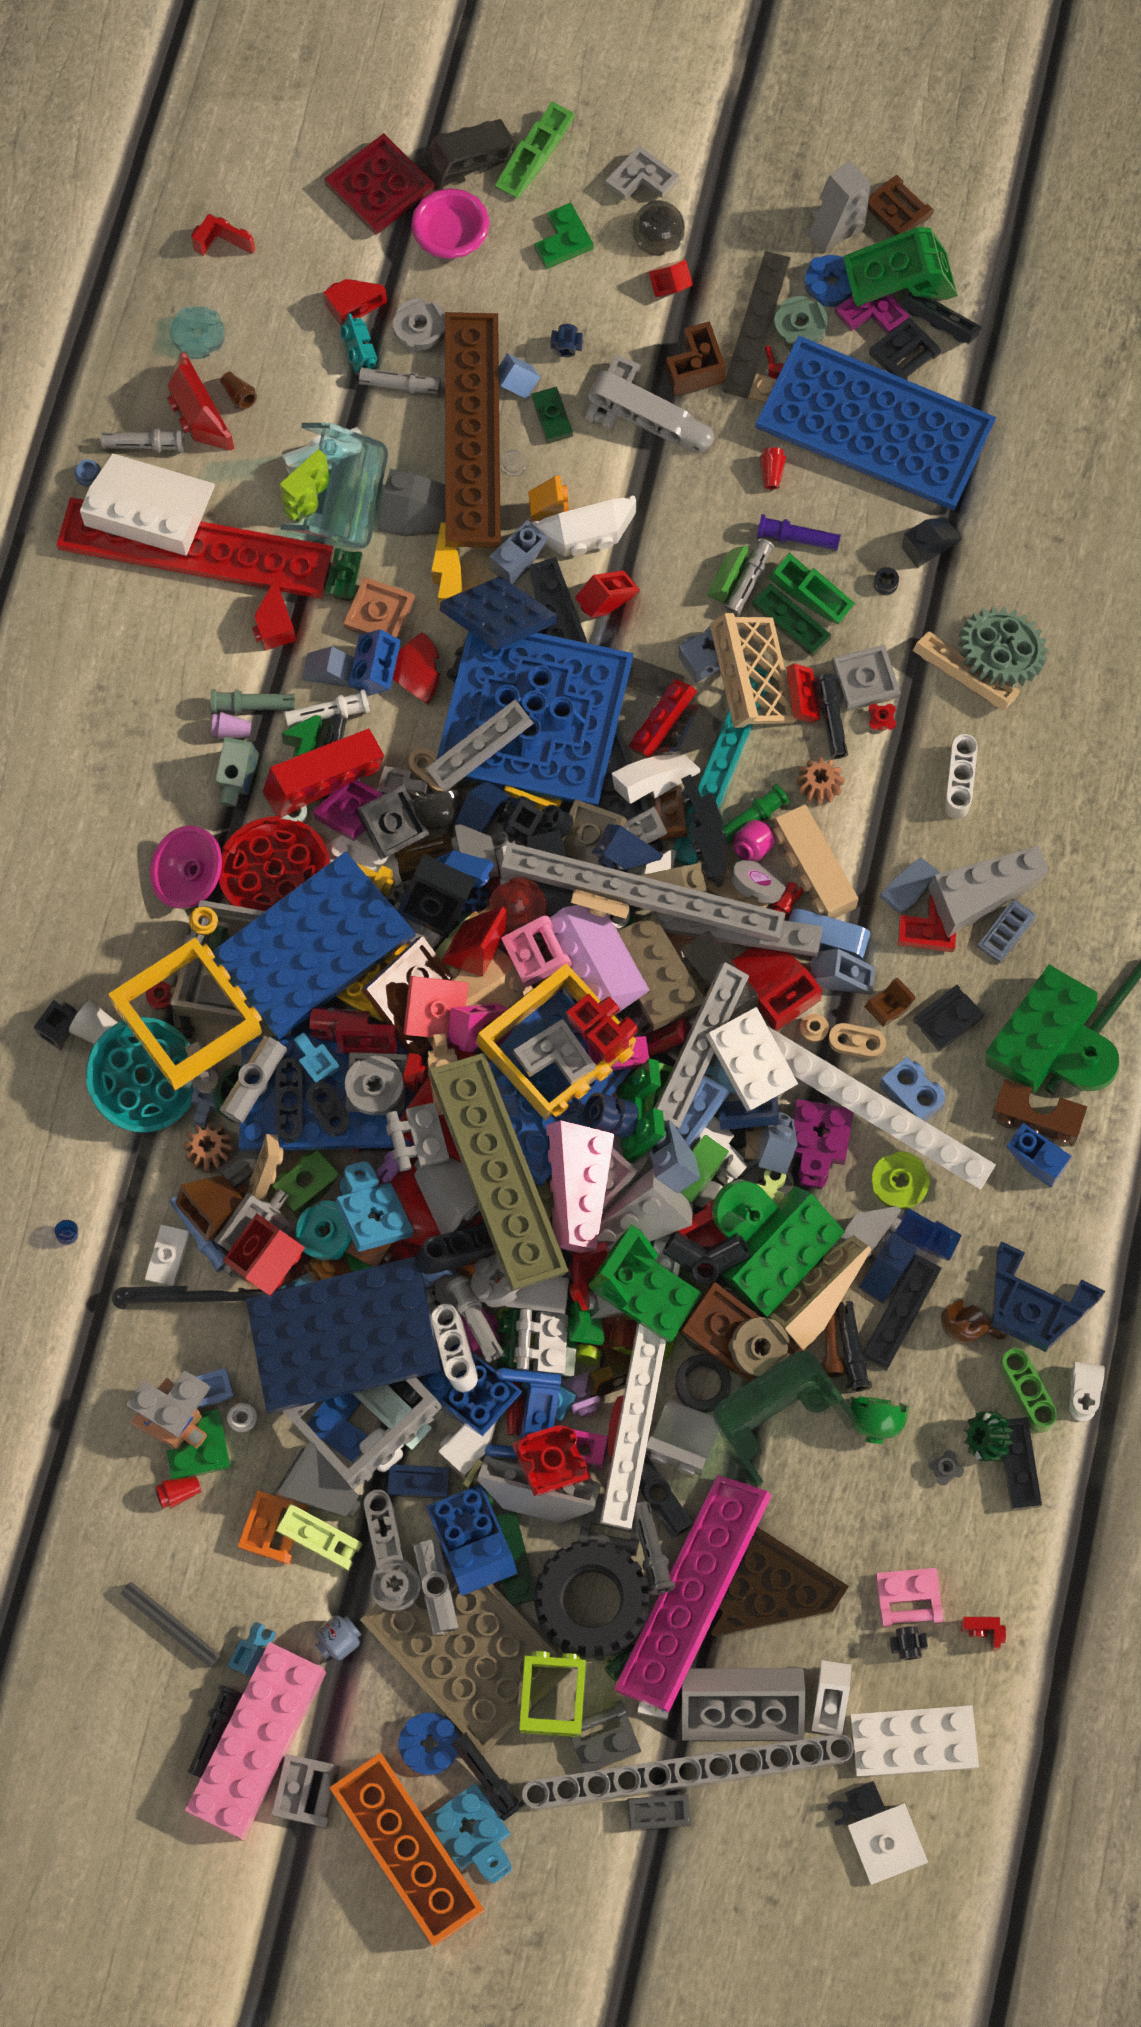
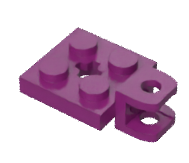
[793,1099,854,1189]

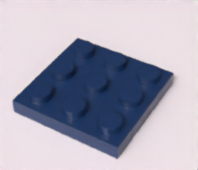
[439,576,557,650]

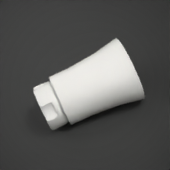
[69,1000,118,1044]

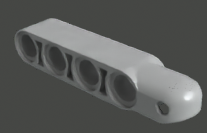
[588,370,714,453]

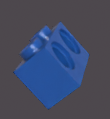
[348,629,401,696]

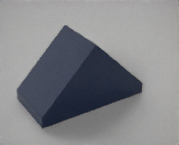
[455,782,510,833]

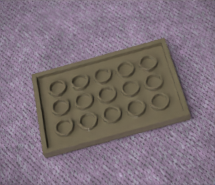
[360,1545,572,1755]

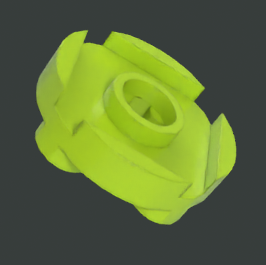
[871,1151,930,1211]

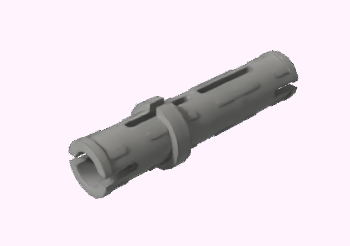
[359,367,441,395]
[724,538,774,617]

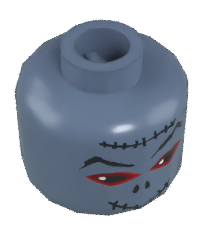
[315,1615,361,1661]

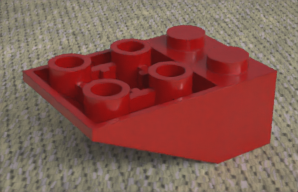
[728,947,823,1031]

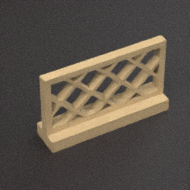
[710,613,797,728]

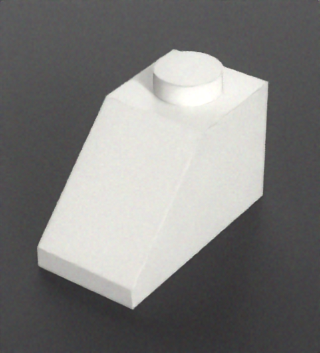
[812,1660,852,1735]

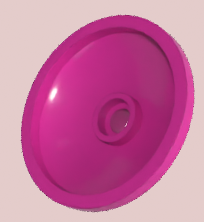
[150,825,222,909]

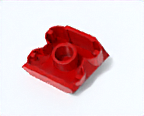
[512,1425,590,1496]

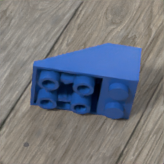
[420,1344,522,1437]
[426,1484,517,1596]

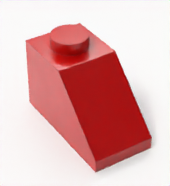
[323,279,387,326]
[575,571,640,618]
[252,582,296,651]

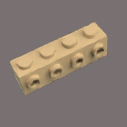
[772,804,859,919]

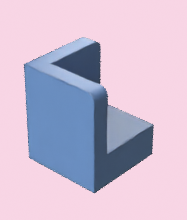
[499,353,541,398]

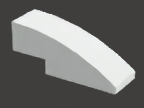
[612,754,700,804]

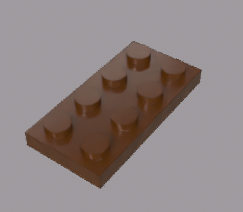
[679,1282,805,1400]

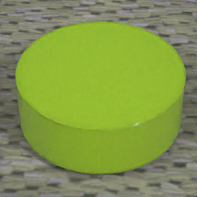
[575,1344,602,1366]

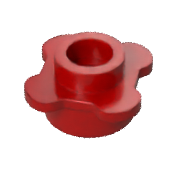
[868,703,896,731]

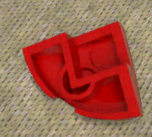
[392,632,440,705]

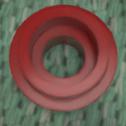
[146,981,172,1009]

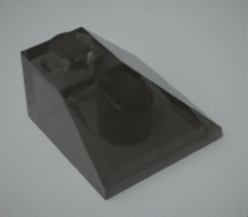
[653,704,722,755]

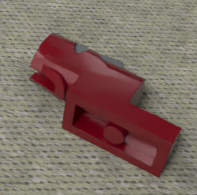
[310,1007,397,1054]

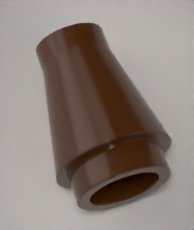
[220,372,257,410]

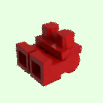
[566,993,638,1064]

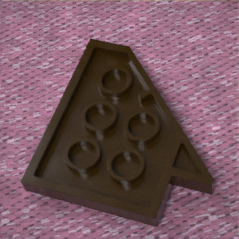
[710,1527,849,1638]

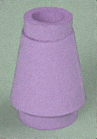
[210,712,251,739]

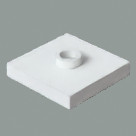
[847,1803,928,1885]

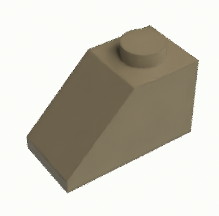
[639,863,707,892]

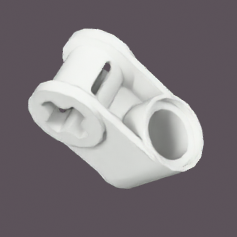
[1069,1361,1105,1422]

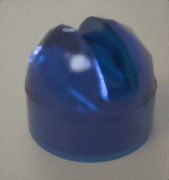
[55,1220,79,1245]

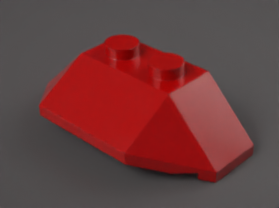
[167,351,234,451]

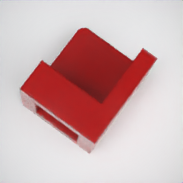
[648,259,692,297]

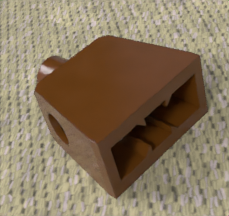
[175,1175,250,1242]

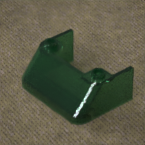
[713,1351,858,1489]

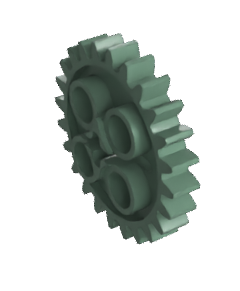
[958,606,1048,688]

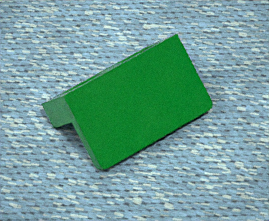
[565,1278,605,1345]

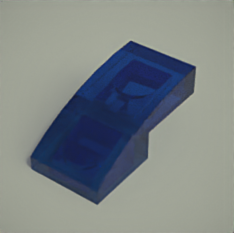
[895,1208,962,1261]

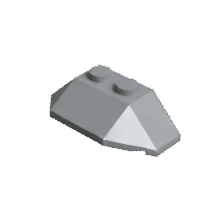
[477,1455,601,1523]

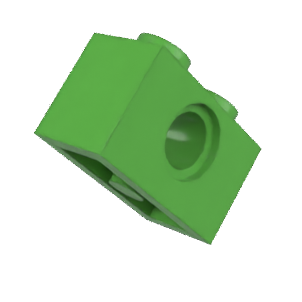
[273,1150,341,1218]

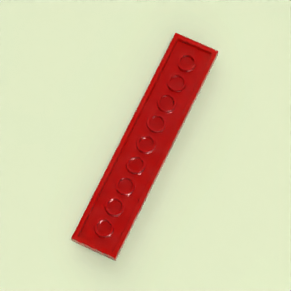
[56,497,334,599]

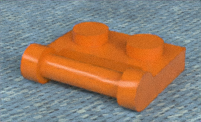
[238,1490,309,1565]

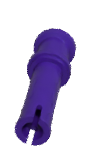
[757,514,841,551]

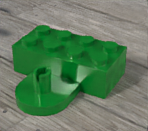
[985,964,1119,1094]
[712,1180,845,1317]

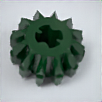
[963,1411,1014,1462]

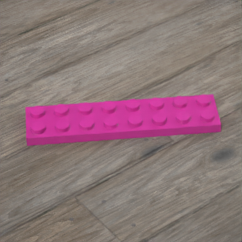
[614,1475,771,1713]

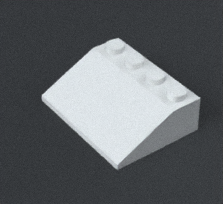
[80,454,215,556]

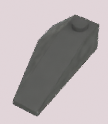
[378,469,445,537]

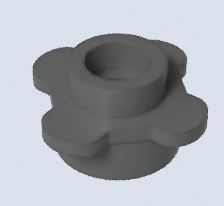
[929,1450,964,1485]

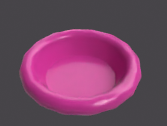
[411,188,490,259]

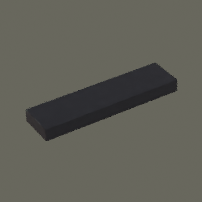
[862,1254,942,1370]

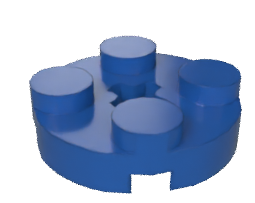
[805,255,852,307]
[399,1713,459,1776]

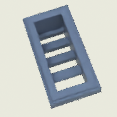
[977,899,1036,963]

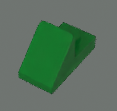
[281,715,323,758]

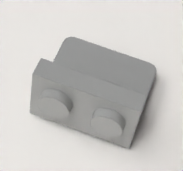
[646,1401,721,1476]

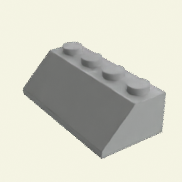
[681,1668,805,1741]

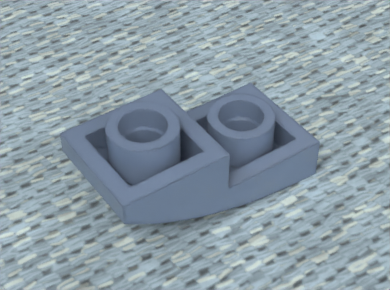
[880,857,940,914]

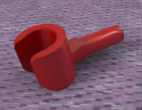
[764,346,784,379]

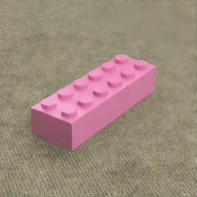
[185,1642,326,1841]

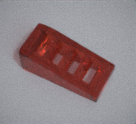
[577,1316,637,1351]

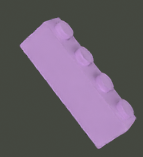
[550,905,650,1015]

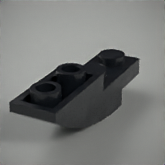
[680,774,727,887]

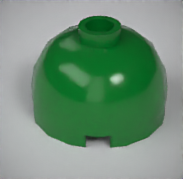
[849,1396,909,1444]

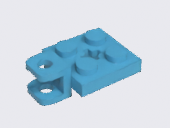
[335,1161,414,1252]
[425,1783,512,1884]

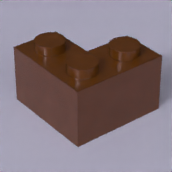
[666,321,726,396]

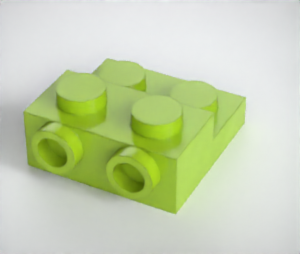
[279,449,330,523]

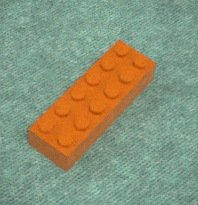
[330,1752,485,1948]

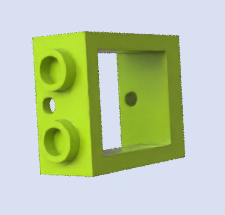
[519,1651,586,1738]

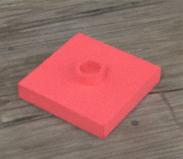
[403,976,468,1039]

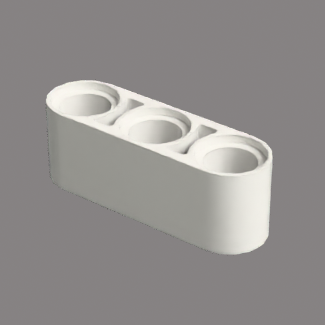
[944,734,978,819]
[431,1304,478,1392]

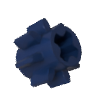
[550,324,583,358]

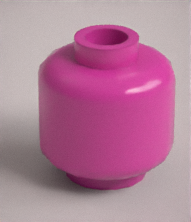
[733,820,775,861]

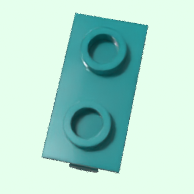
[340,314,378,374]

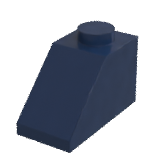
[592,824,663,869]
[859,1233,918,1304]

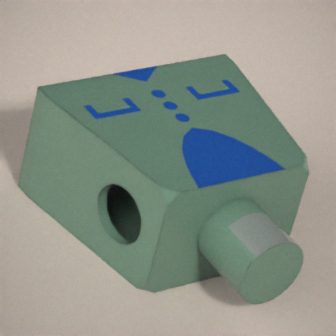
[216,737,259,807]

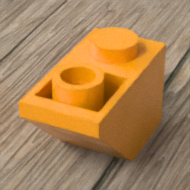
[528,475,569,523]

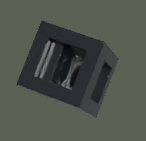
[34,1000,78,1050]

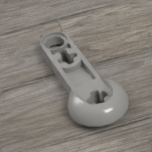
[364,1490,421,1611]

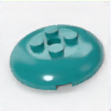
[86,1017,195,1132]

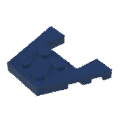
[992,1241,1105,1352]

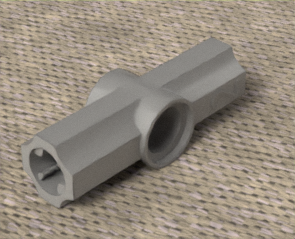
[220,1036,287,1123]
[413,1539,459,1635]

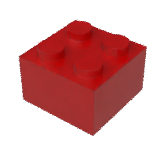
[222,1213,305,1296]

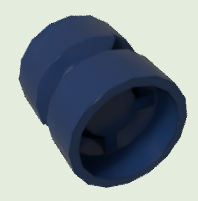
[583,1093,639,1138]

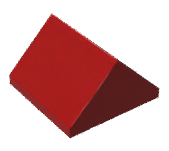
[441,906,507,977]

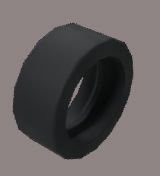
[675,1354,732,1413]

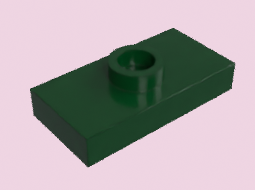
[531,386,573,444]

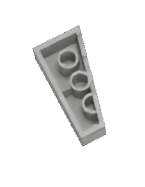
[928,846,1049,938]

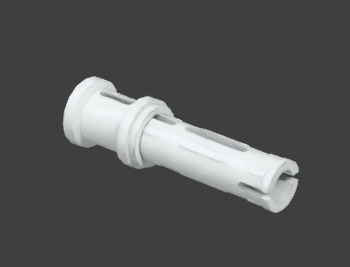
[285,689,371,728]

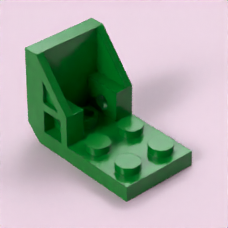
[843,227,958,306]
[588,1224,702,1344]

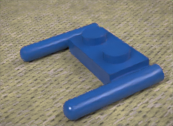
[485,1368,561,1459]

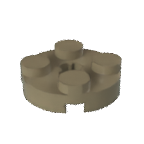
[728,1317,789,1377]

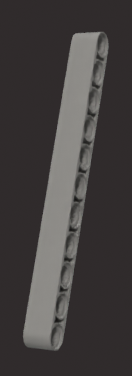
[522,1734,854,1811]

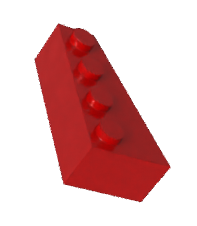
[263,728,385,818]

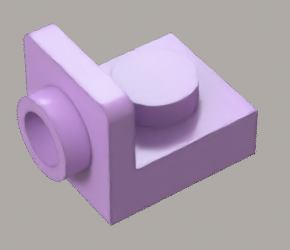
[561,1372,601,1418]

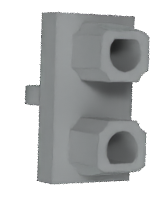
[185,1042,220,1093]

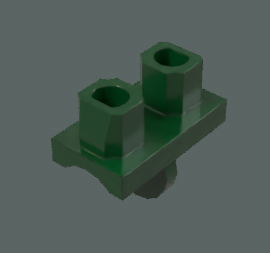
[326,548,363,601]

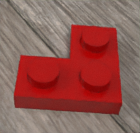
[897,895,956,952]

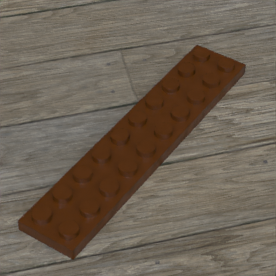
[445,312,501,548]

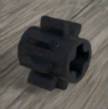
[890,1626,928,1661]

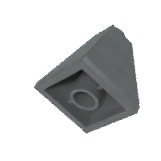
[273,1441,361,1518]

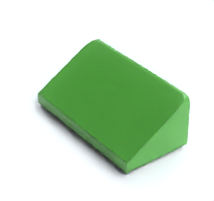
[707,545,748,603]

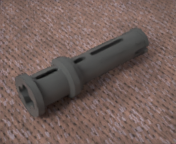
[634,1501,676,1595]

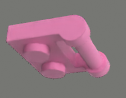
[501,916,572,988]
[876,1568,943,1628]

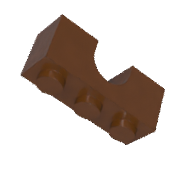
[991,1079,1088,1146]

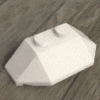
[532,496,636,557]

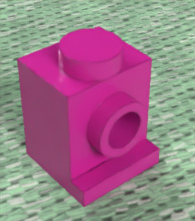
[574,1430,608,1471]

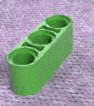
[999,1348,1057,1433]

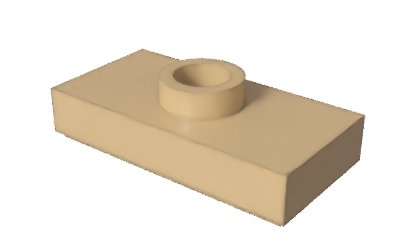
[571,889,629,919]

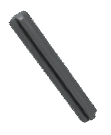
[121,1582,220,1667]

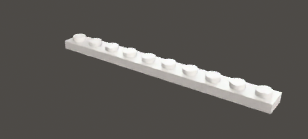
[767,1026,996,1189]
[600,1235,680,1530]

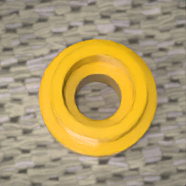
[189,907,218,935]

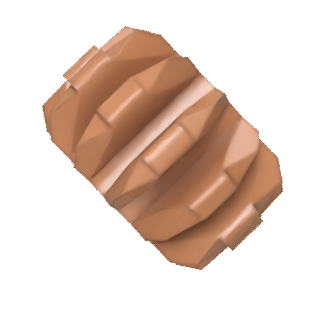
[796,756,844,806]
[183,1123,233,1173]

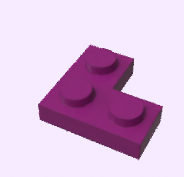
[835,294,910,334]

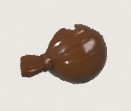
[941,1299,1006,1343]

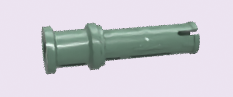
[211,689,295,714]

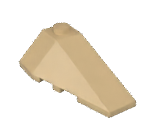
[427,948,533,1048]
[767,1235,872,1350]

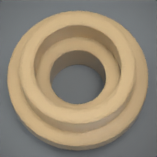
[800,1014,829,1042]

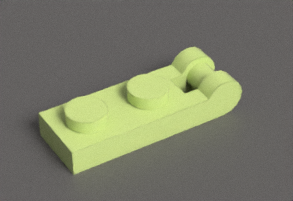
[275,1504,363,1571]

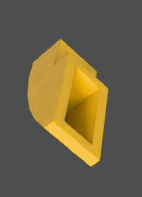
[432,522,462,609]

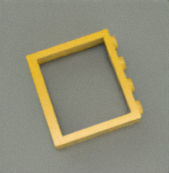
[108,937,262,1090]
[476,963,636,1121]

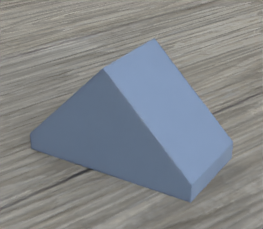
[302,646,354,688]

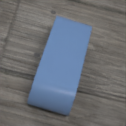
[789,909,871,960]

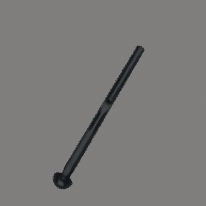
[112,1286,287,1310]

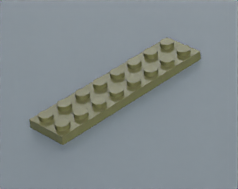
[428,1053,568,1292]

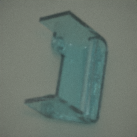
[280,423,388,548]

